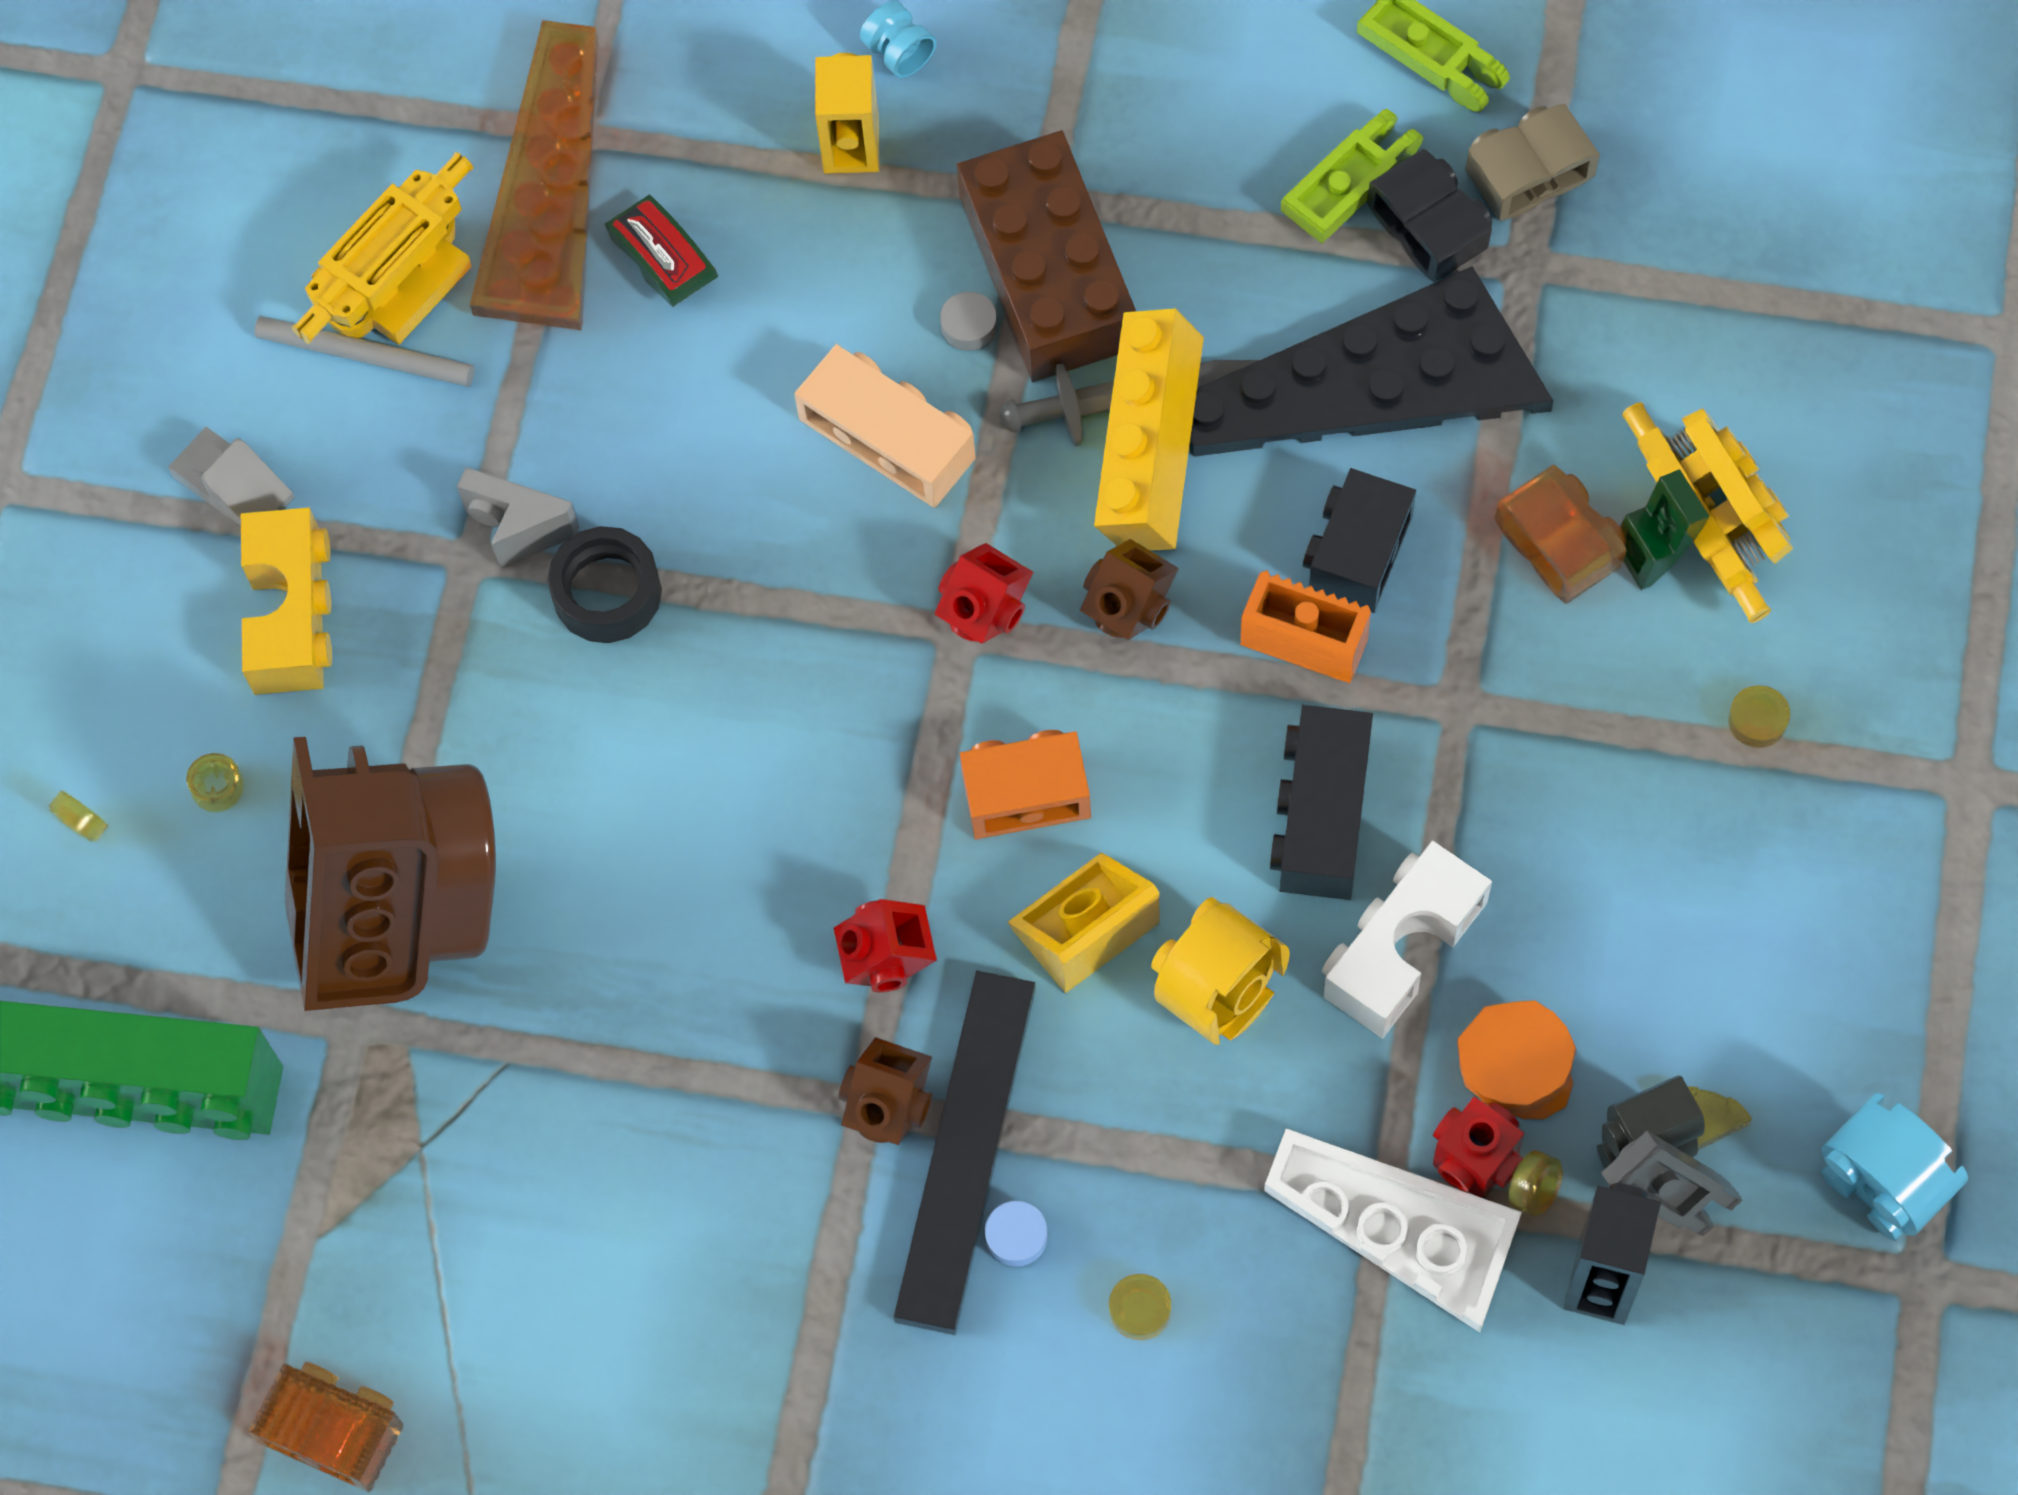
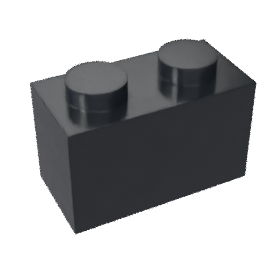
[1303,468,1416,613]

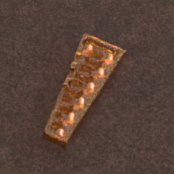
[470,20,598,330]

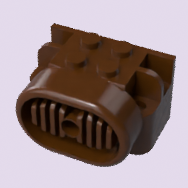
[284,737,496,1011]

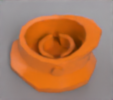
[1457,1000,1577,1120]

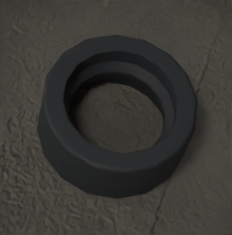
[547,526,662,643]

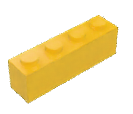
[1094,308,1204,550]

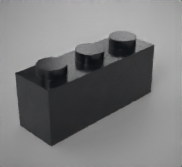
[1270,705,1373,900]
[1563,1183,1661,1325]

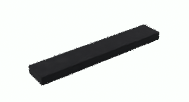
[894,970,1036,1335]

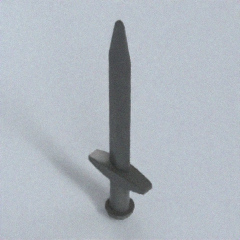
[1000,360,1259,446]

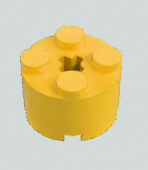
[1151,897,1290,1045]

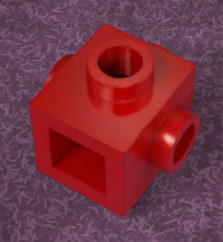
[934,543,1033,644]
[833,899,937,993]
[1432,1096,1525,1199]

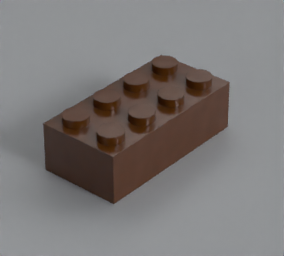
[956,130,1136,383]

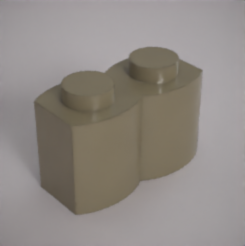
[1465,104,1600,221]

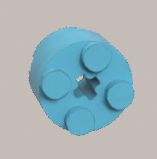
[1820,1093,1968,1241]

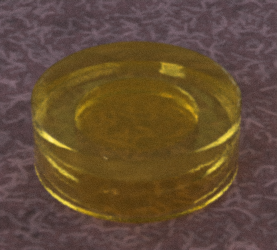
[1728,685,1790,748]
[48,790,109,843]
[1509,1150,1563,1216]
[1109,1274,1171,1340]

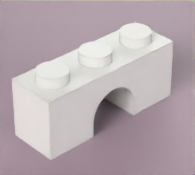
[1322,840,1492,1039]

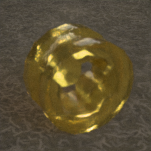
[186,753,244,812]

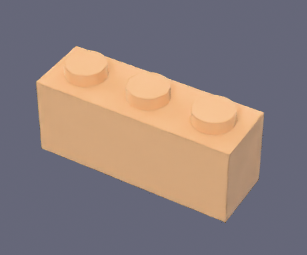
[794,344,976,508]

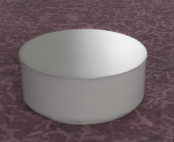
[940,291,997,351]

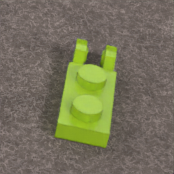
[1357,0,1510,113]
[1281,108,1424,244]

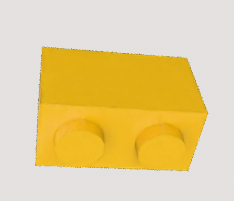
[815,53,879,174]

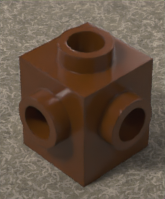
[1080,539,1179,640]
[839,1037,932,1146]

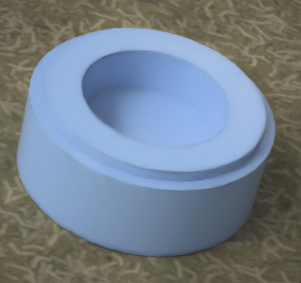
[985,1201,1048,1267]

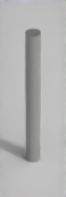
[255,316,475,387]

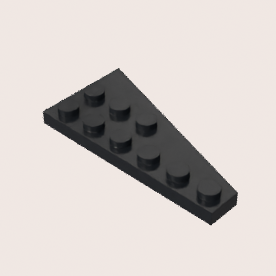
[1189,266,1553,457]

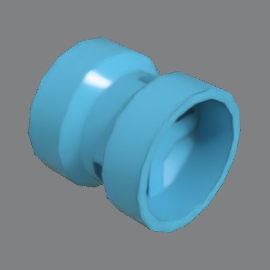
[860,0,937,78]

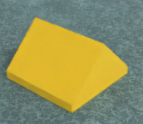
[1008,852,1160,994]

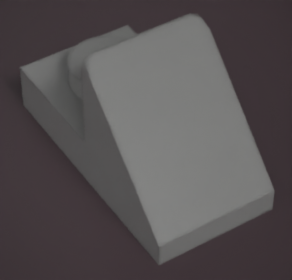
[168,427,295,526]
[457,467,579,567]

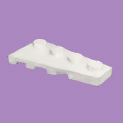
[1264,1129,1522,1333]

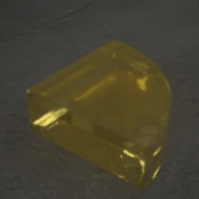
[1688,1086,1752,1150]

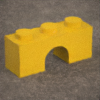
[241,507,333,695]

